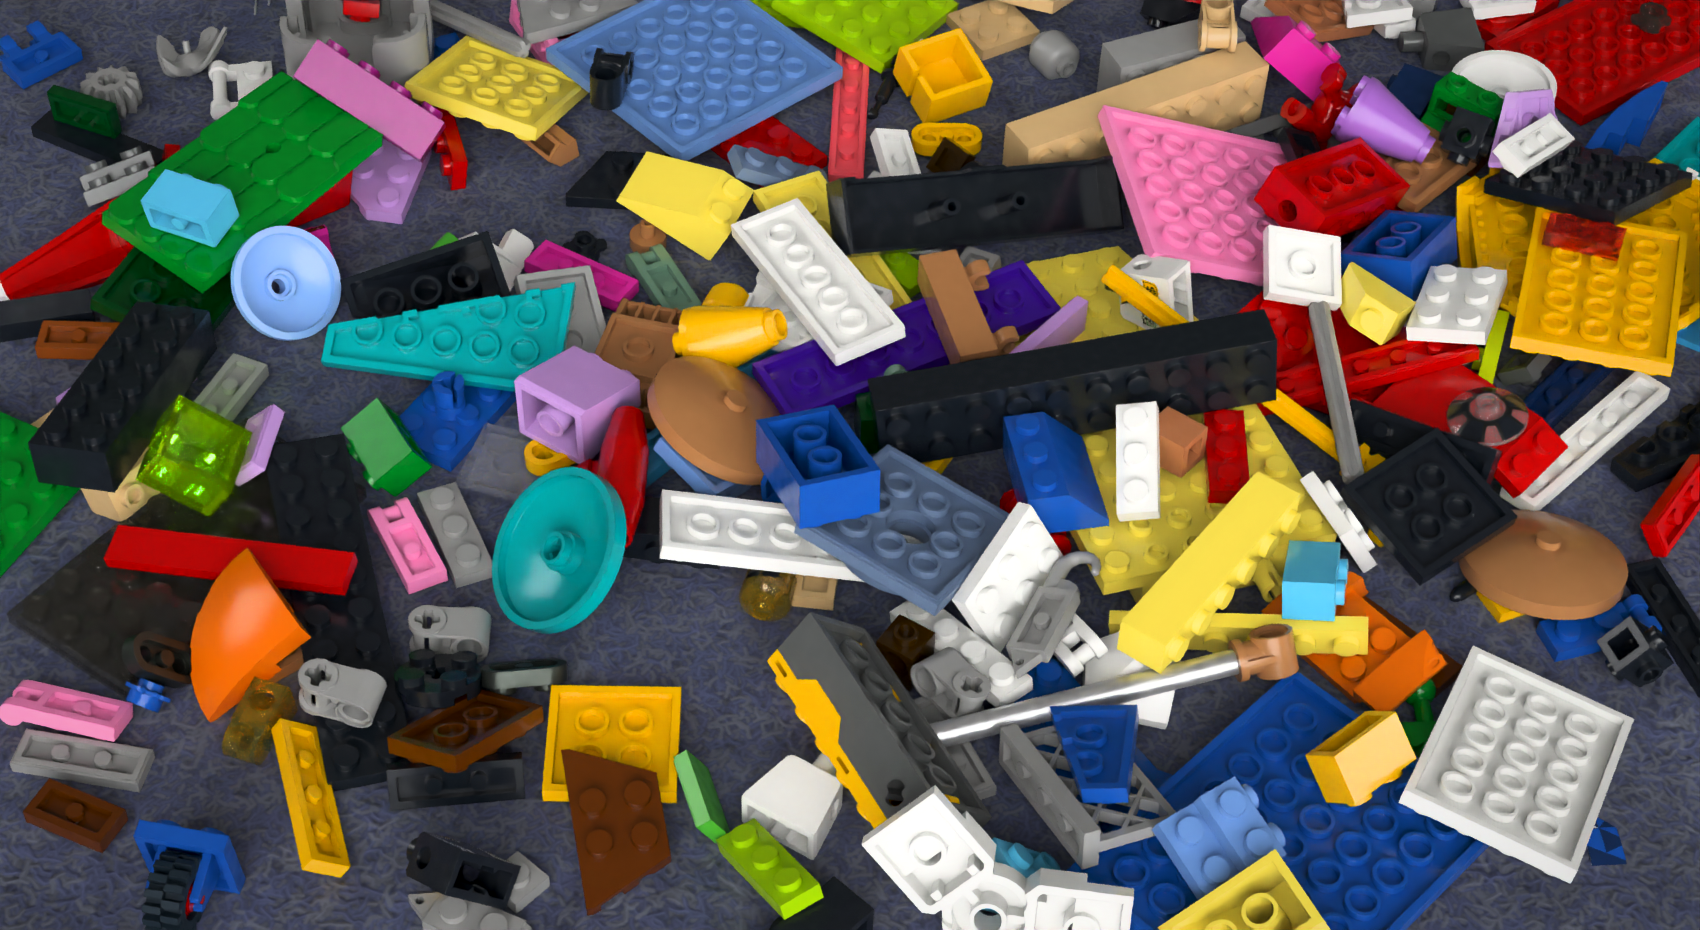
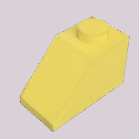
[1340,262,1416,345]

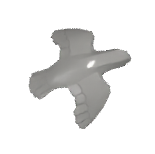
[156,26,228,78]

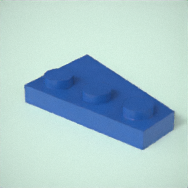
[1049,704,1139,804]

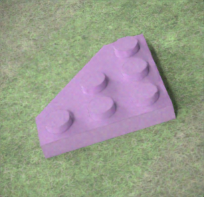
[350,138,432,224]

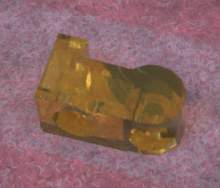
[222,676,298,765]

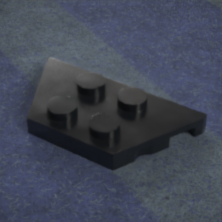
[565,151,671,210]

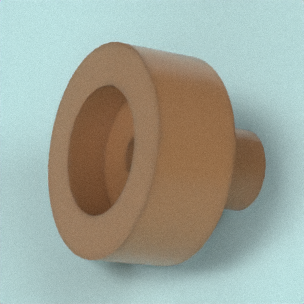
[629,219,667,254]

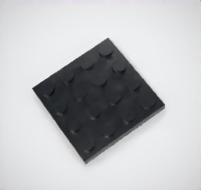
[1484,141,1693,226]

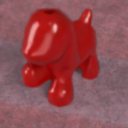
[1280,63,1359,150]

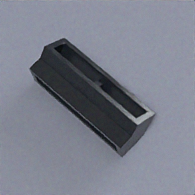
[0,288,96,342]

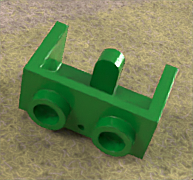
[1421,72,1504,143]

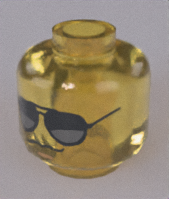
[739,569,797,622]

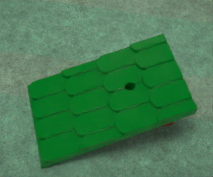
[102,71,383,294]

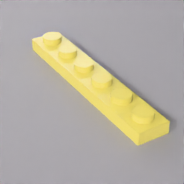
[1108,610,1369,657]

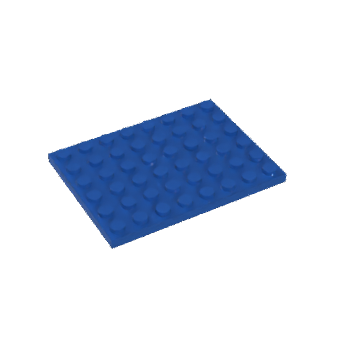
[1066,672,1490,930]

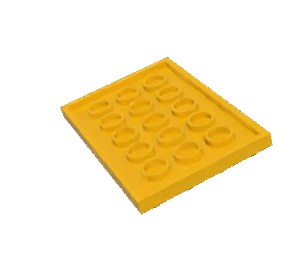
[1510,207,1688,377]

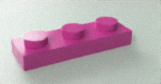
[524,240,639,312]

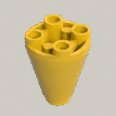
[672,305,788,368]

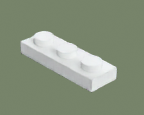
[1492,113,1575,178]
[1116,401,1161,522]

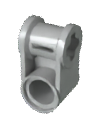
[408,605,492,663]
[910,647,991,719]
[298,658,387,728]

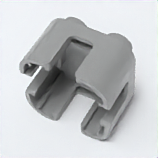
[279,0,434,88]

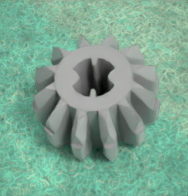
[80,65,143,120]

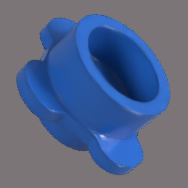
[125,678,171,713]

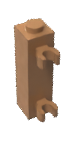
[917,249,1020,364]

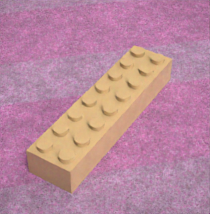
[1002,41,1270,167]

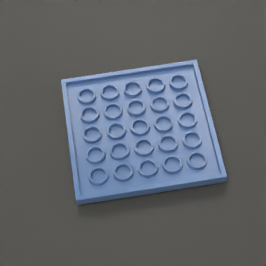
[546,0,843,161]

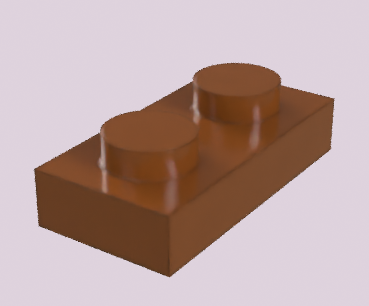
[35,320,120,360]

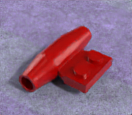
[575,406,649,548]

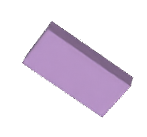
[228,404,285,487]

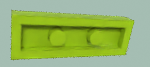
[716,818,824,920]

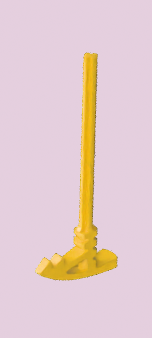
[1101,264,1386,548]

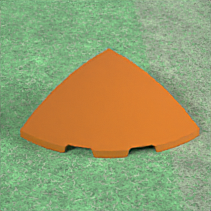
[190,548,311,723]

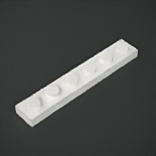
[1499,371,1670,511]

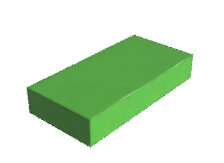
[673,750,730,843]

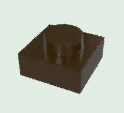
[926,137,976,173]

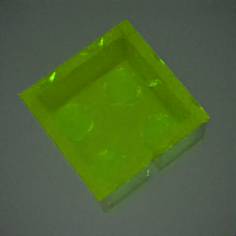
[135,394,252,517]

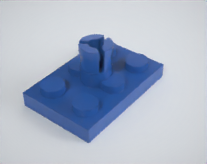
[400,371,516,472]

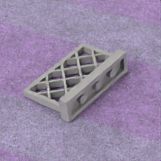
[999,724,1176,870]

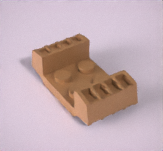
[594,298,682,430]

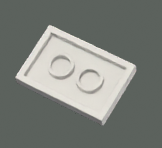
[1406,264,1508,345]
[952,502,1063,653]

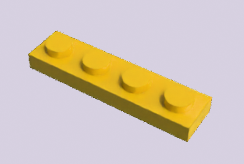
[271,718,351,878]

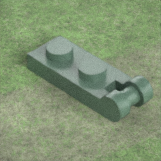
[625,244,702,311]

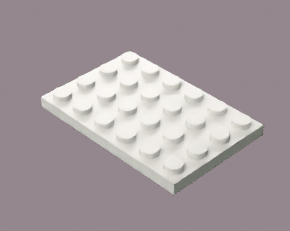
[1399,646,1634,884]

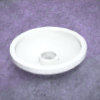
[1452,50,1557,101]

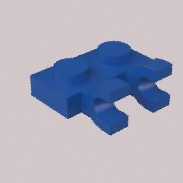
[0,20,83,89]

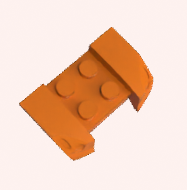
[1261,571,1448,711]

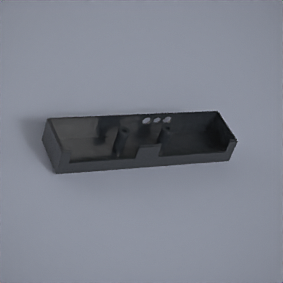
[826,156,1124,258]

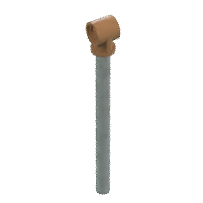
[930,624,1299,747]

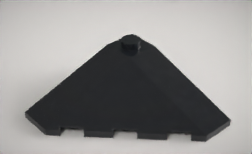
[340,231,511,319]

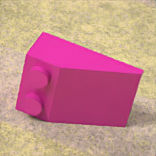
[1250,16,1341,102]

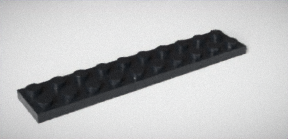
[266,433,410,792]

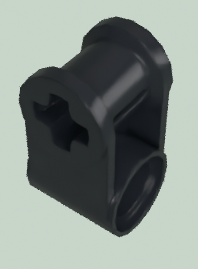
[590,48,634,110]

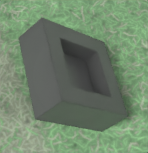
[1497,351,1552,386]

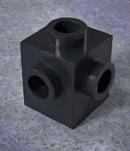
[1438,106,1495,167]
[1597,616,1674,687]

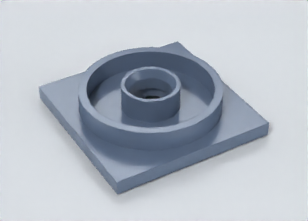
[794,444,1009,616]

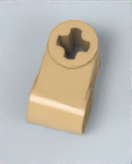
[1197,0,1238,53]

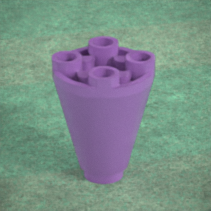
[1330,75,1436,164]

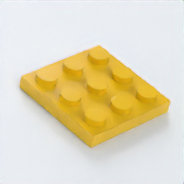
[542,685,682,803]

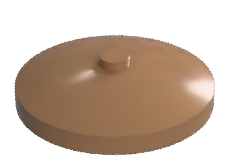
[647,356,781,485]
[1459,510,1628,620]

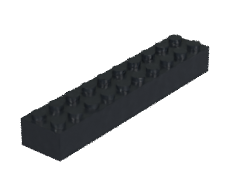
[868,309,1277,463]

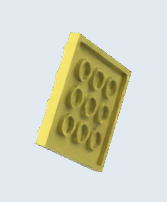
[405,35,589,141]

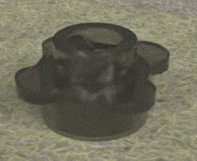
[1630,2,1672,34]

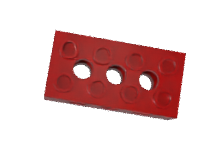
[1254,137,1410,236]

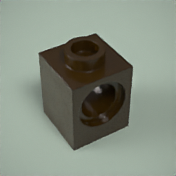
[876,614,935,692]

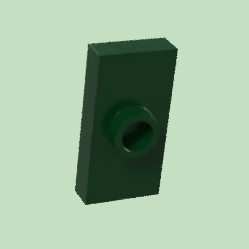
[47,85,122,138]

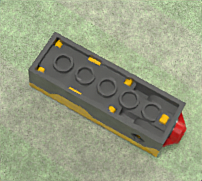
[767,612,992,829]

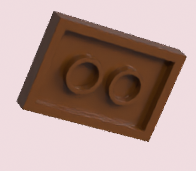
[387,690,544,773]

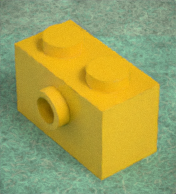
[1305,711,1417,807]

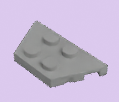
[517,0,638,44]

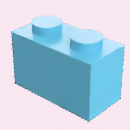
[140,169,240,248]
[1282,540,1348,621]

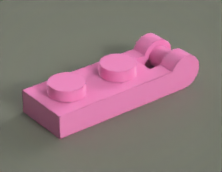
[367,497,448,594]
[0,680,133,742]

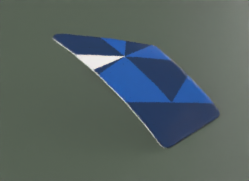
[1587,817,1627,866]

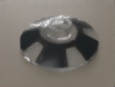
[1447,387,1529,446]

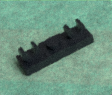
[386,752,526,811]

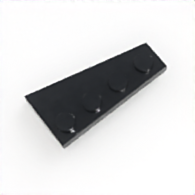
[1610,401,1700,492]

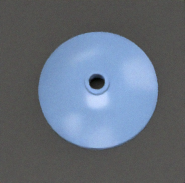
[230,226,341,341]

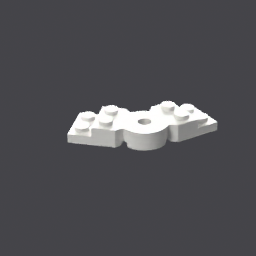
[862,785,1134,930]

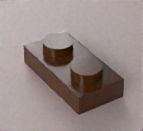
[23,778,128,854]

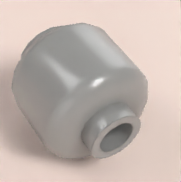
[1029,30,1080,80]

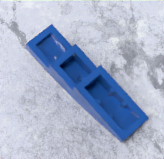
[1585,80,1668,155]

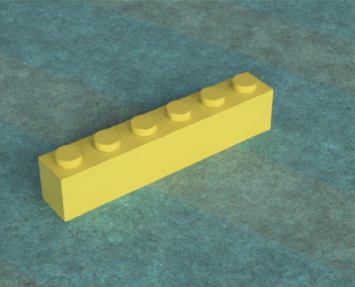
[1117,471,1301,674]

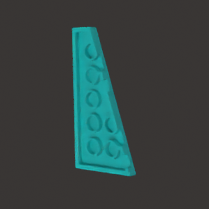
[321,282,576,392]

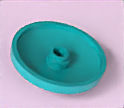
[492,467,627,634]

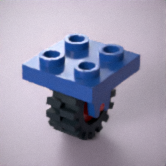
[133,819,246,930]

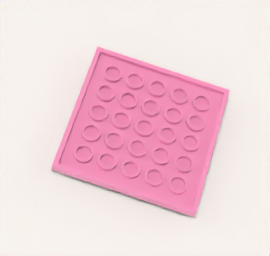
[1098,105,1287,286]

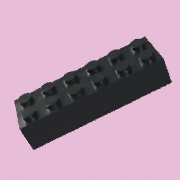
[28,302,217,493]

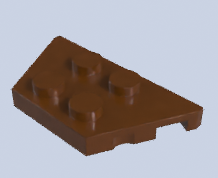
[561,749,671,916]

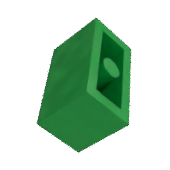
[341,398,432,497]

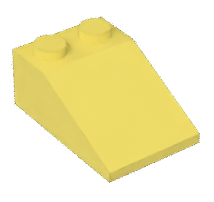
[616,151,753,261]
[1158,849,1331,930]

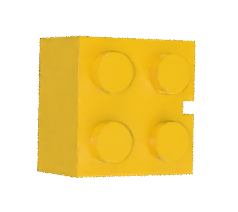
[893,28,993,123]

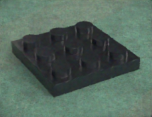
[1340,428,1518,586]

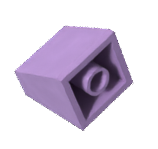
[514,346,641,464]

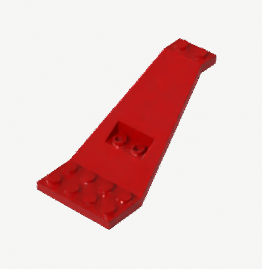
[1237,275,1568,499]

